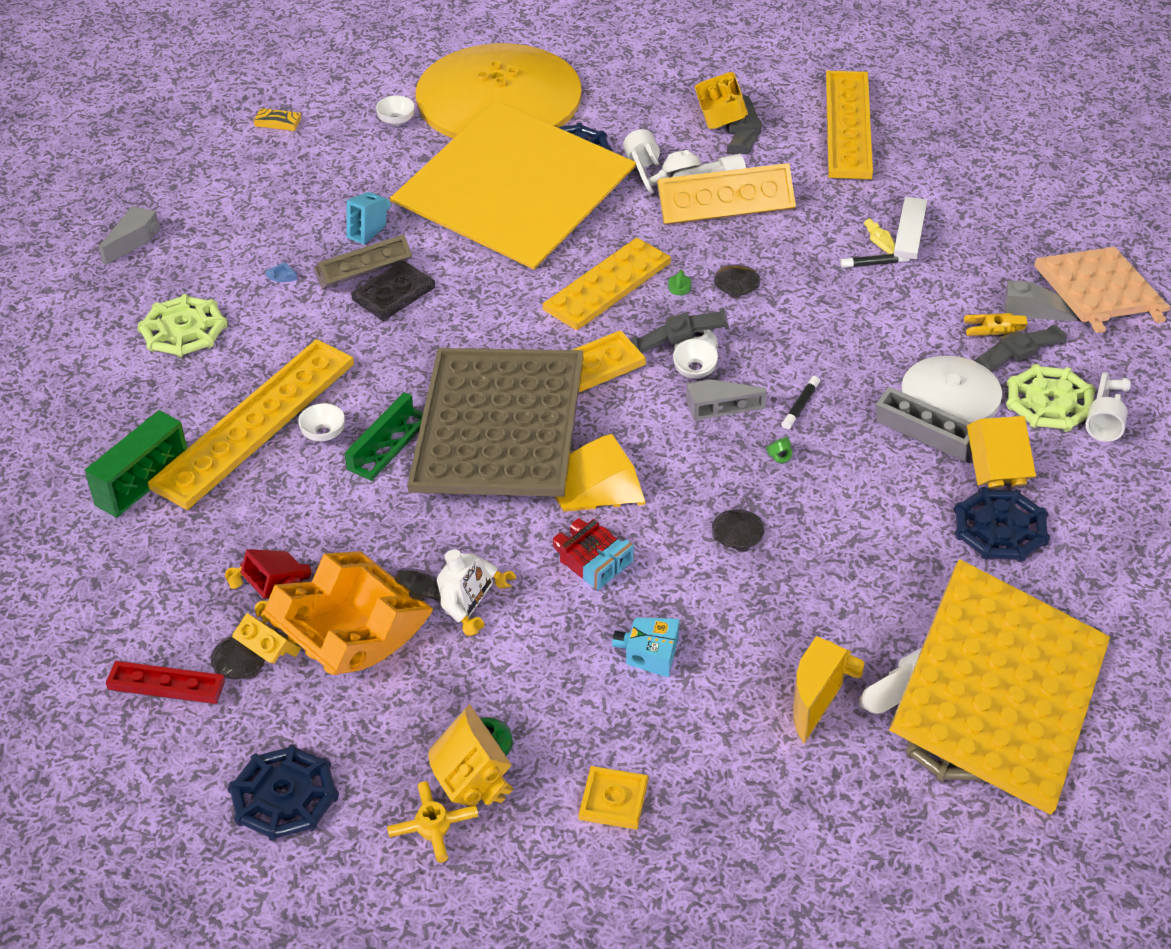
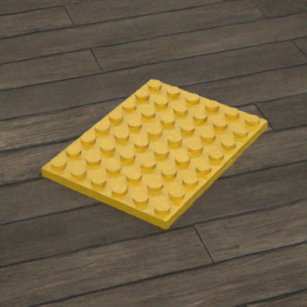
[889,559,1110,815]

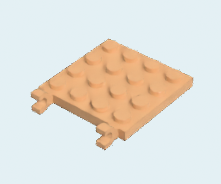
[1034,247,1171,333]

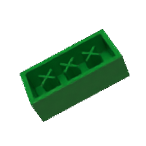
[84,410,187,518]

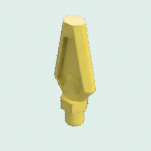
[864,219,895,254]

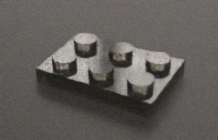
[351,260,435,321]

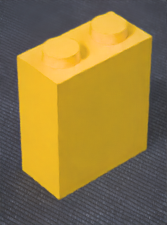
[967,416,1036,489]

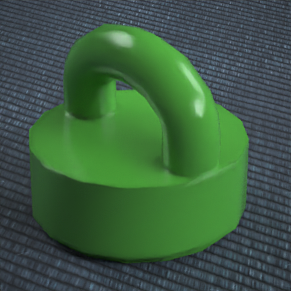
[668,270,691,296]
[766,436,792,464]

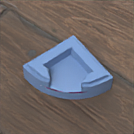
[265,262,297,282]

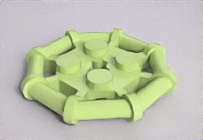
[137,294,228,358]
[1006,364,1096,432]

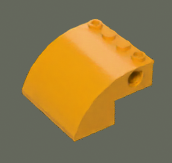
[262,551,433,675]

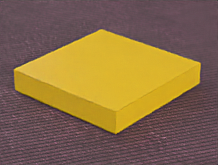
[578,766,649,830]

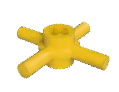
[387,781,478,863]

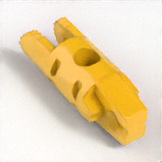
[964,313,1028,336]

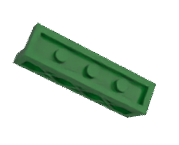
[344,392,423,481]

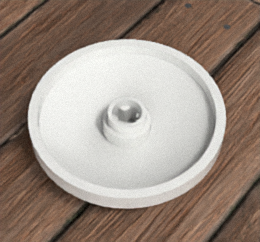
[901,356,1002,423]

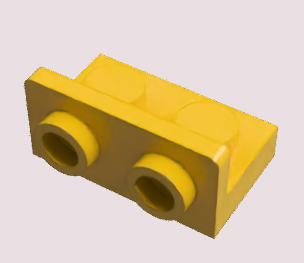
[232,613,302,664]

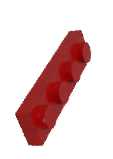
[106,661,225,704]

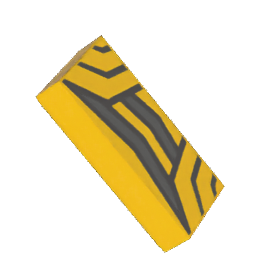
[254,108,301,131]

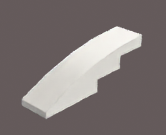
[894,197,928,259]

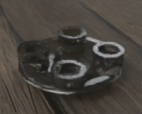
[714,264,760,299]
[712,509,764,552]
[395,567,441,602]
[211,636,265,679]

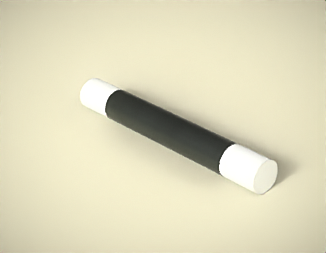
[840,254,910,268]
[782,376,820,429]

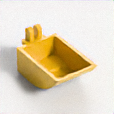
[793,636,865,744]
[428,703,513,806]

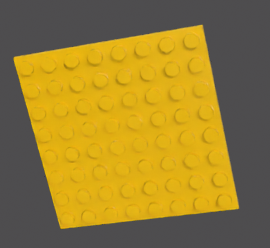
[390,100,637,270]

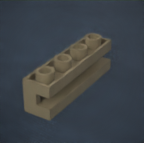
[314,234,412,289]

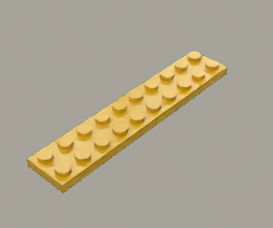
[148,339,354,510]

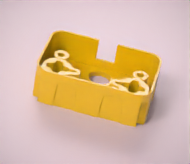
[695,72,748,129]

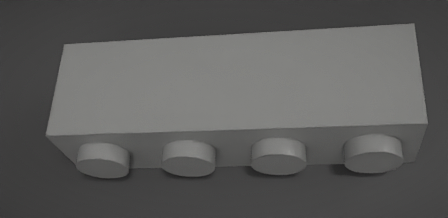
[876,387,972,462]

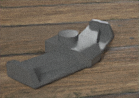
[727,95,762,155]
[633,308,729,353]
[975,325,1067,372]

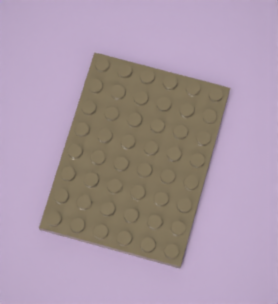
[407,348,584,497]

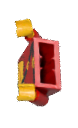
[225,549,311,623]

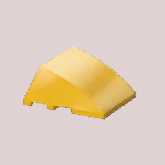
[554,434,645,512]

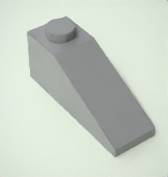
[99,206,160,264]
[1003,280,1077,321]
[686,379,767,421]

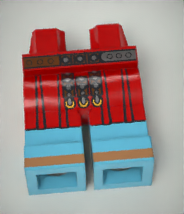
[553,518,634,590]

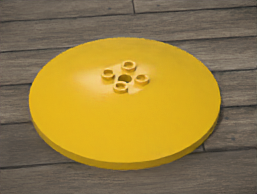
[416,43,582,139]

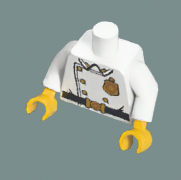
[437,549,516,636]

